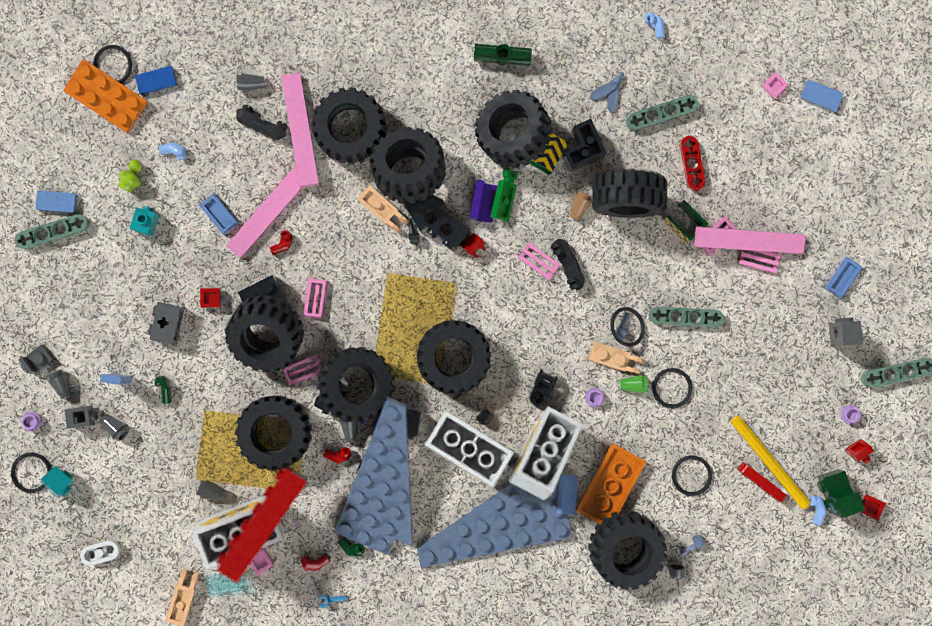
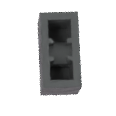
[148,302,185,345]
[828,317,863,346]

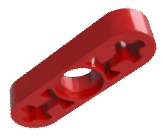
[680,136,705,191]
[737,462,787,504]

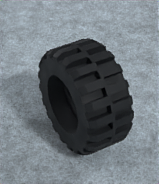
[311,87,387,165]
[475,90,552,168]
[370,127,446,204]
[592,169,668,218]
[225,296,304,372]
[416,320,492,394]
[317,347,395,423]
[234,395,313,471]
[588,510,667,590]

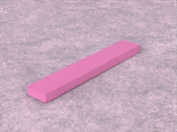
[281,73,319,187]
[226,165,303,259]
[694,227,806,254]

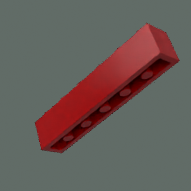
[216,466,307,583]

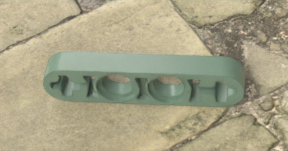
[626,95,698,131]
[14,214,90,249]
[648,307,724,327]
[861,358,932,388]

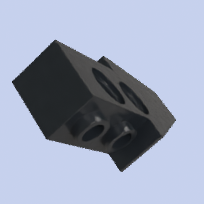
[403,195,470,250]

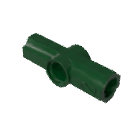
[474,44,532,66]

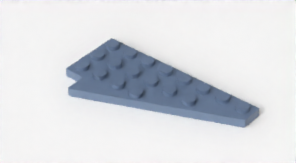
[334,397,413,555]
[417,480,572,568]

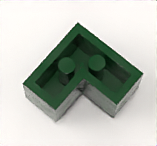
[817,469,865,518]

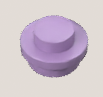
[585,388,604,407]
[841,405,861,424]
[21,412,42,431]

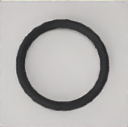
[93,45,132,83]
[610,307,645,347]
[652,368,693,408]
[11,452,51,493]
[672,455,712,496]

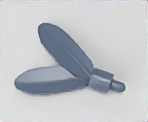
[590,72,624,113]

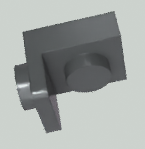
[18,345,55,374]

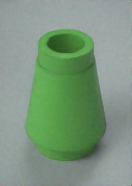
[620,375,648,394]

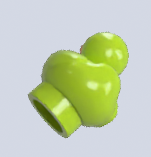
[118,160,142,192]

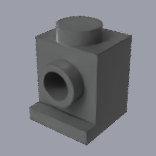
[64,405,98,429]

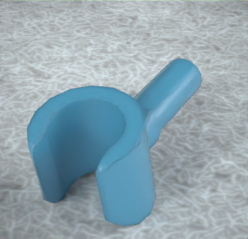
[318,594,346,608]

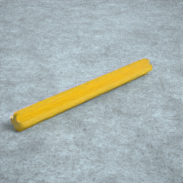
[730,415,810,509]

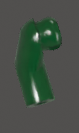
[154,375,172,404]
[337,537,365,556]

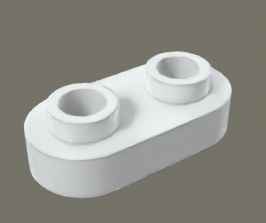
[80,540,121,566]

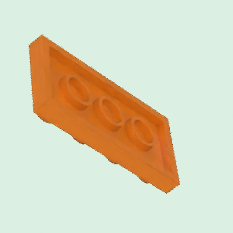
[63,59,149,133]
[576,443,647,524]

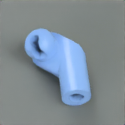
[645,13,665,39]
[159,142,187,160]
[809,496,827,525]

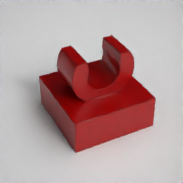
[460,232,486,258]
[845,439,874,465]

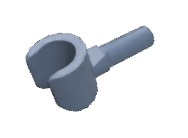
[615,312,630,339]
[680,534,704,556]

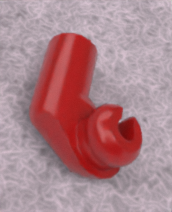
[269,230,293,256]
[323,447,352,464]
[301,553,331,571]

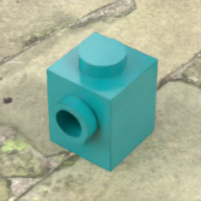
[129,206,160,236]
[41,466,73,499]

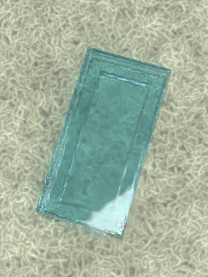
[206,572,248,596]

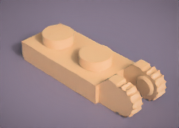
[357,185,409,233]
[588,342,645,375]
[165,568,199,626]

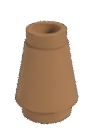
[570,191,592,221]

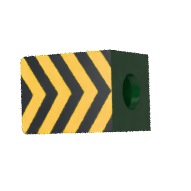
[529,133,569,175]
[662,200,708,243]

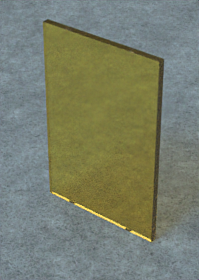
[375,273,455,384]
[195,410,303,488]

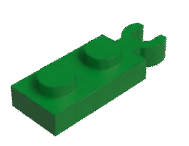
[490,168,518,222]

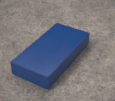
[135,66,178,95]

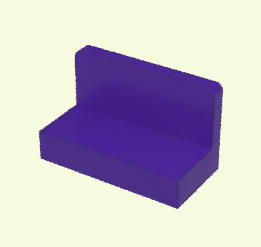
[470,179,498,223]

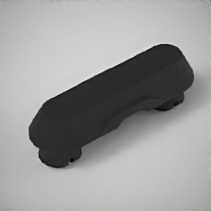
[236,105,288,140]
[551,239,585,290]

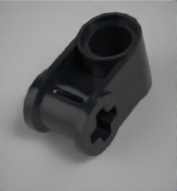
[528,369,558,407]

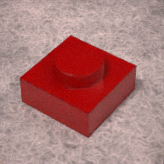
[200,288,221,308]
[860,494,886,520]

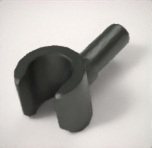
[407,218,420,244]

